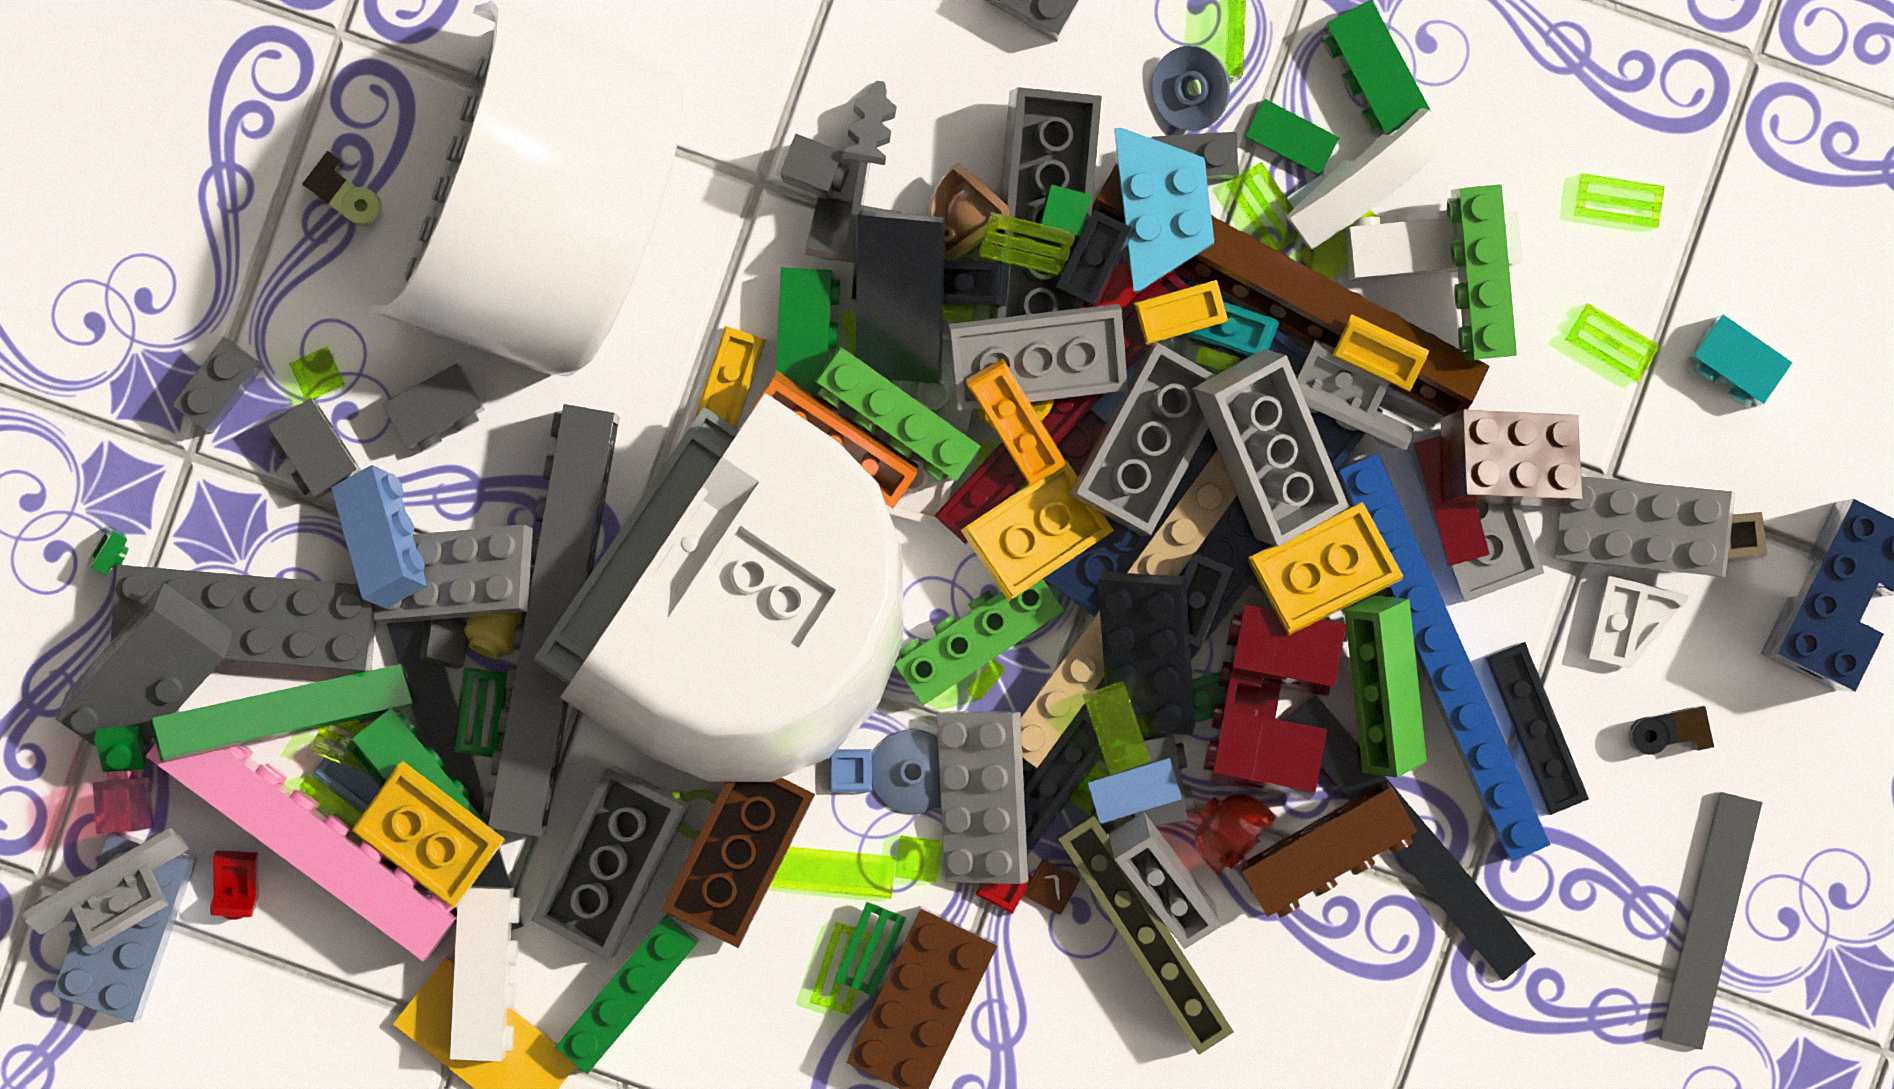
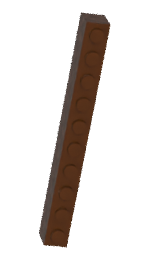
[1091,164,1490,417]

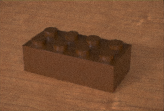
[662,778,815,949]
[1239,781,1417,918]
[846,906,998,1089]

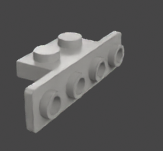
[1294,340,1414,450]
[22,828,189,948]

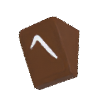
[1023,858,1081,915]

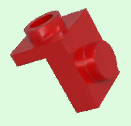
[210,850,259,920]

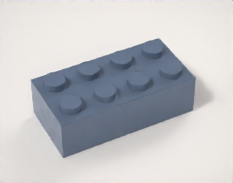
[52,831,197,1023]

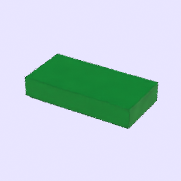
[1244,99,1340,176]

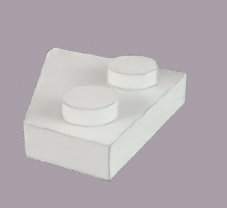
[1587,576,1688,668]

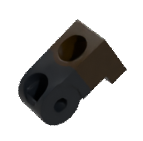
[1628,705,1714,755]

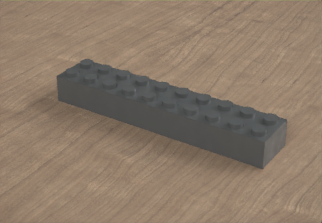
[483,404,620,837]

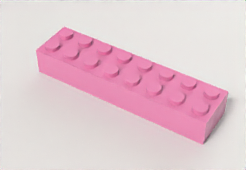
[146,743,457,961]

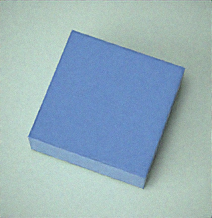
[829,749,872,792]

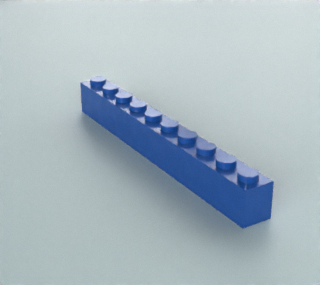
[1336,453,1551,862]

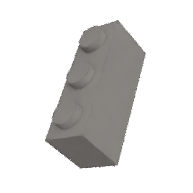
[1109,812,1220,950]

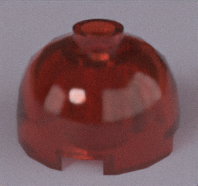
[1195,793,1278,878]

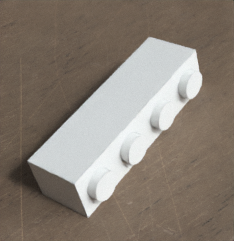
[1344,205,1523,281]
[450,886,520,1062]

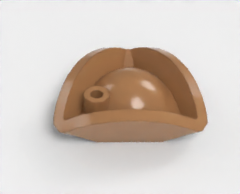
[928,163,1010,260]

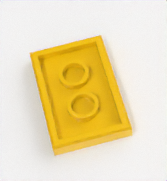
[961,460,1114,601]
[1248,502,1403,636]
[351,761,505,909]

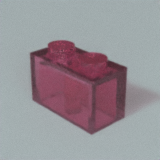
[92,770,154,834]

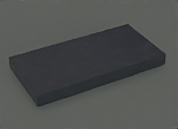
[856,210,945,384]

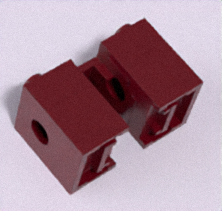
[1203,605,1346,801]

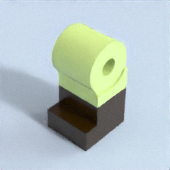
[302,150,382,226]

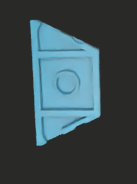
[1114,127,1214,293]

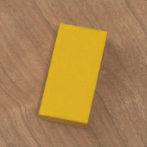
[1134,280,1228,345]
[1332,314,1429,392]

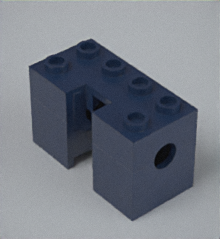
[1760,499,1894,692]

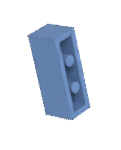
[331,465,427,608]

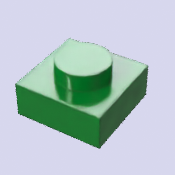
[87,525,129,576]
[94,725,148,772]

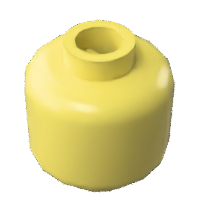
[464,612,525,660]

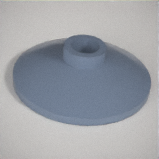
[1152,46,1230,131]
[872,729,941,814]

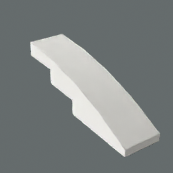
[1286,108,1452,249]

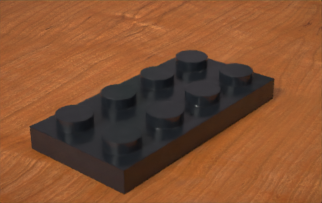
[1097,571,1196,735]

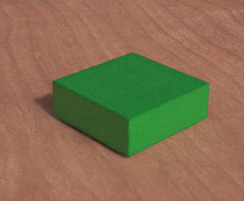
[1039,185,1092,238]

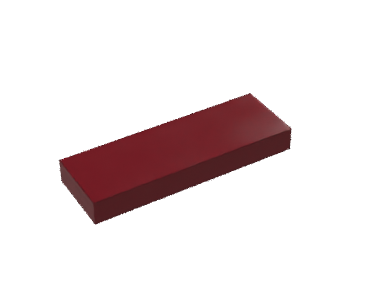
[1413,436,1490,566]

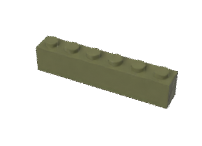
[1057,814,1234,1055]

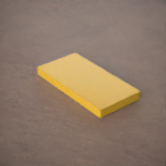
[393,956,576,1089]

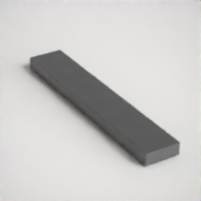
[1659,791,1763,1050]

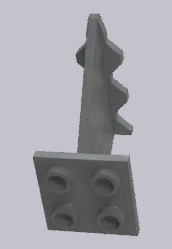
[805,80,901,264]

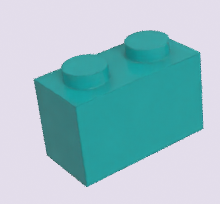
[1687,314,1793,408]

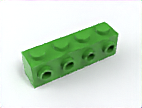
[1447,184,1517,360]
[813,347,981,483]
[895,579,1064,706]
[1344,596,1427,778]

